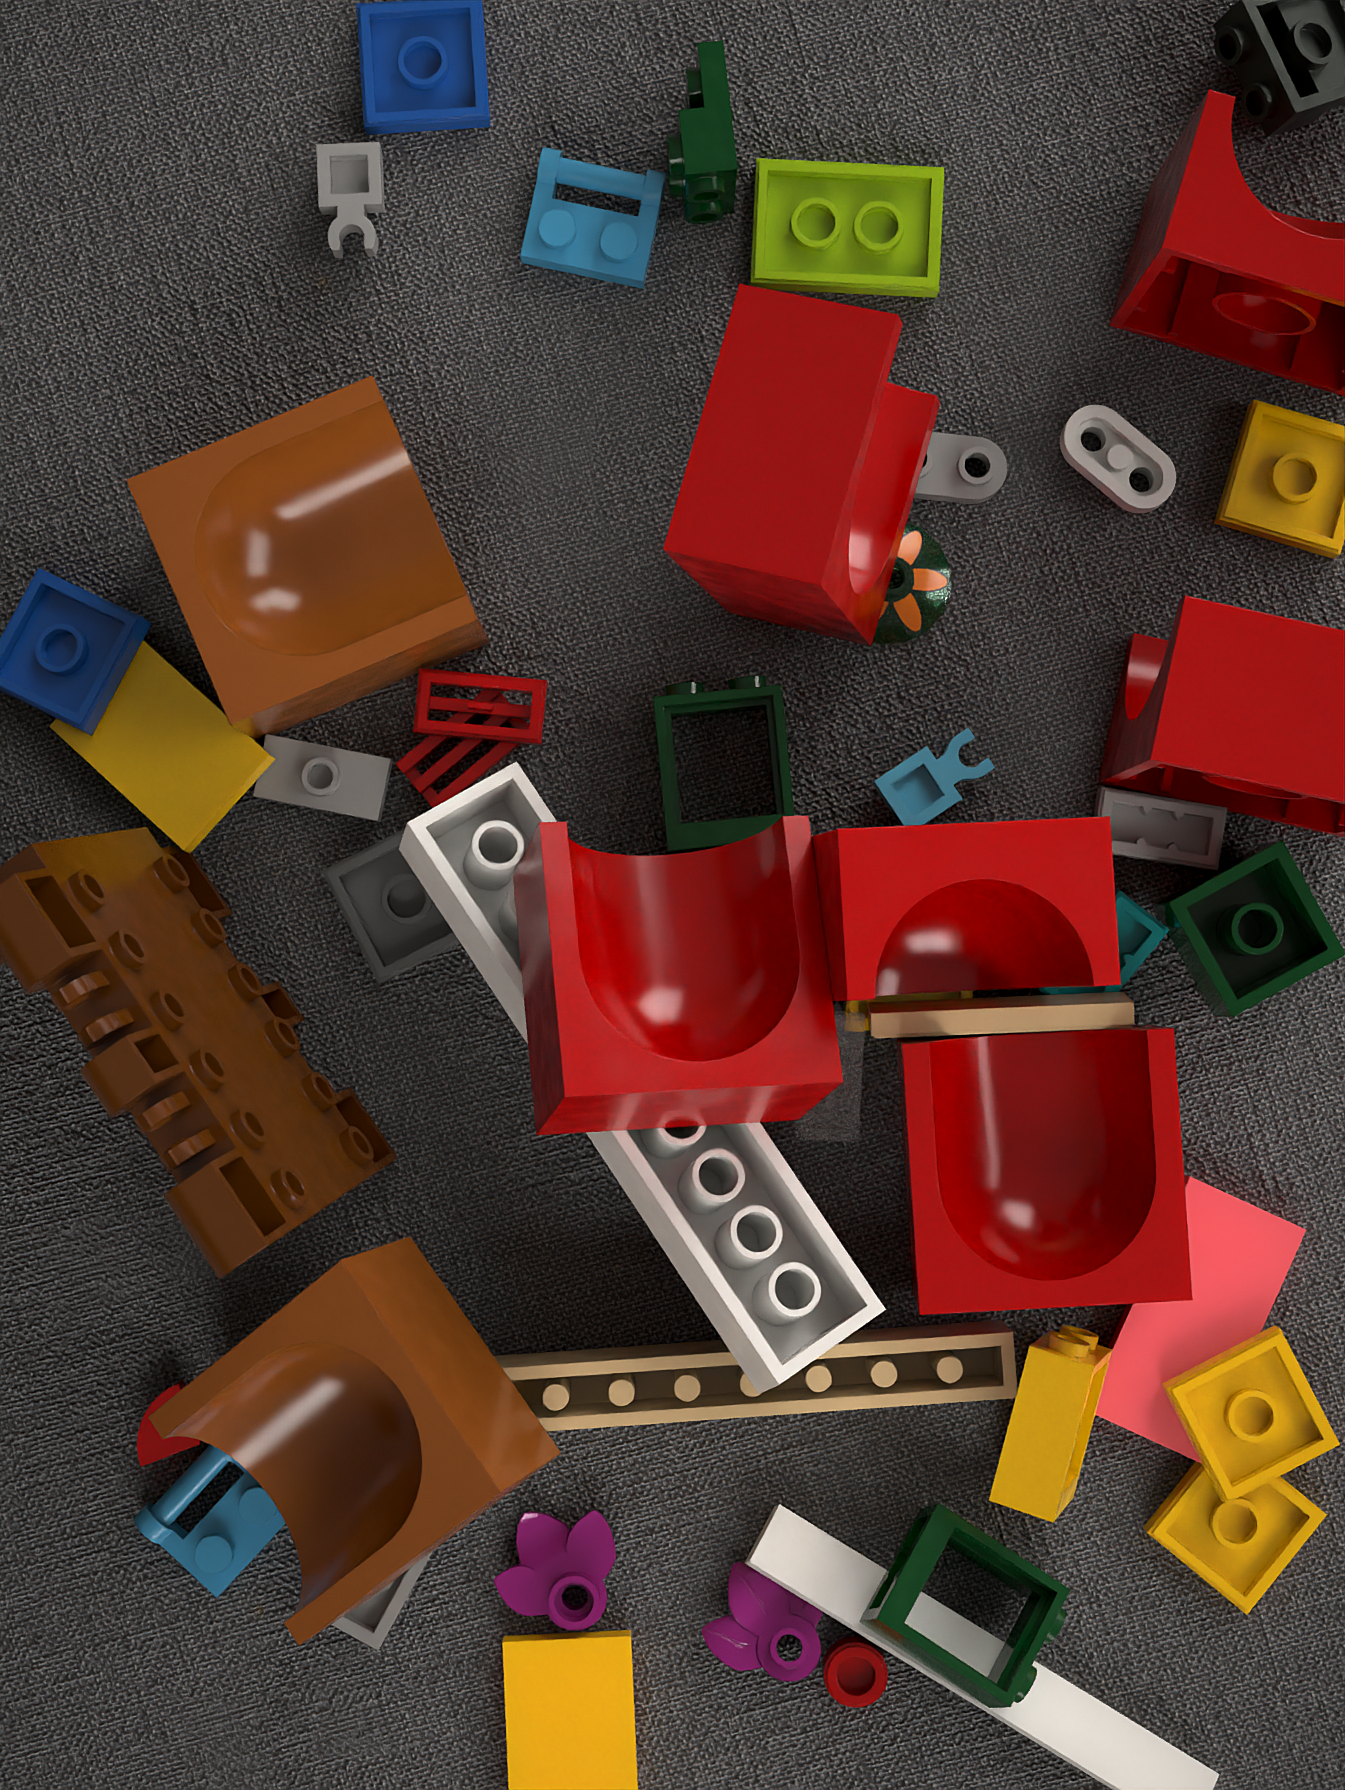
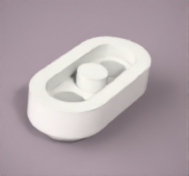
[1060,405,1176,513]

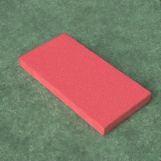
[1095,1175,1306,1464]

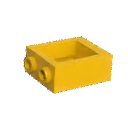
[989,1325,1113,1522]

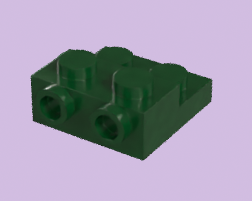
[666,40,738,224]

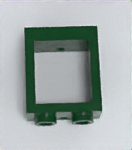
[653,676,795,854]
[859,1503,1070,1708]

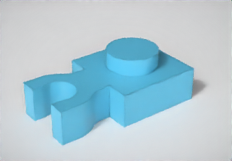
[872,728,995,826]

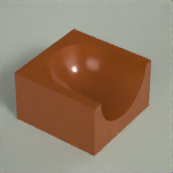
[126,375,489,741]
[148,1237,561,1646]

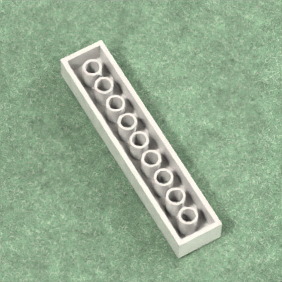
[399,761,886,1394]

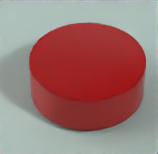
[822,1636,888,1708]

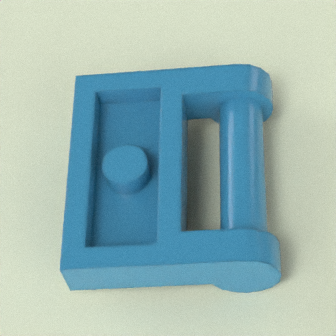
[520,147,667,289]
[133,1444,286,1598]

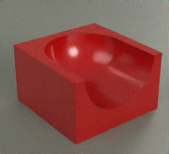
[1109,89,1345,397]
[663,284,940,646]
[1098,595,1345,837]
[513,815,843,1135]
[811,816,1121,1001]
[896,1024,1193,1315]

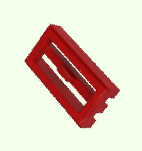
[413,668,548,746]
[396,690,529,808]

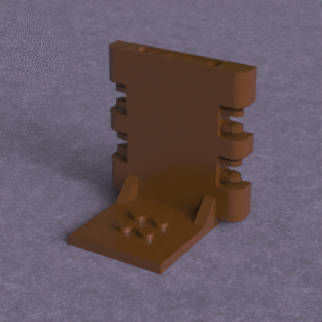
[0,827,398,1279]

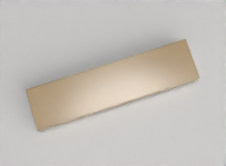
[867,992,1135,1038]

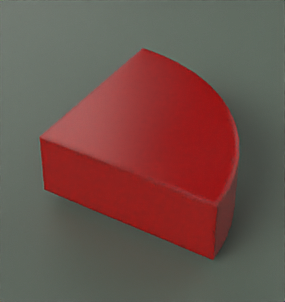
[137,1380,203,1467]

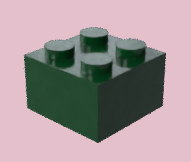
[1152,840,1345,1017]

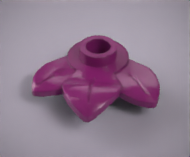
[494,1509,616,1630]
[701,1562,823,1682]

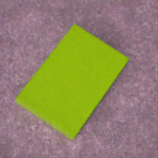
[750,158,944,298]

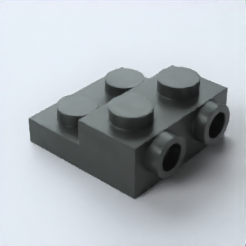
[1213,0,1345,138]

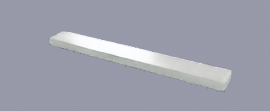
[745,1504,1219,1790]

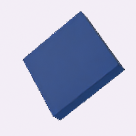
[356,0,491,135]
[0,568,151,736]

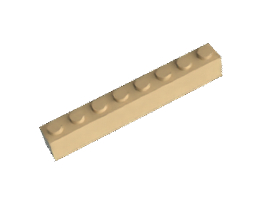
[494,1320,1017,1431]

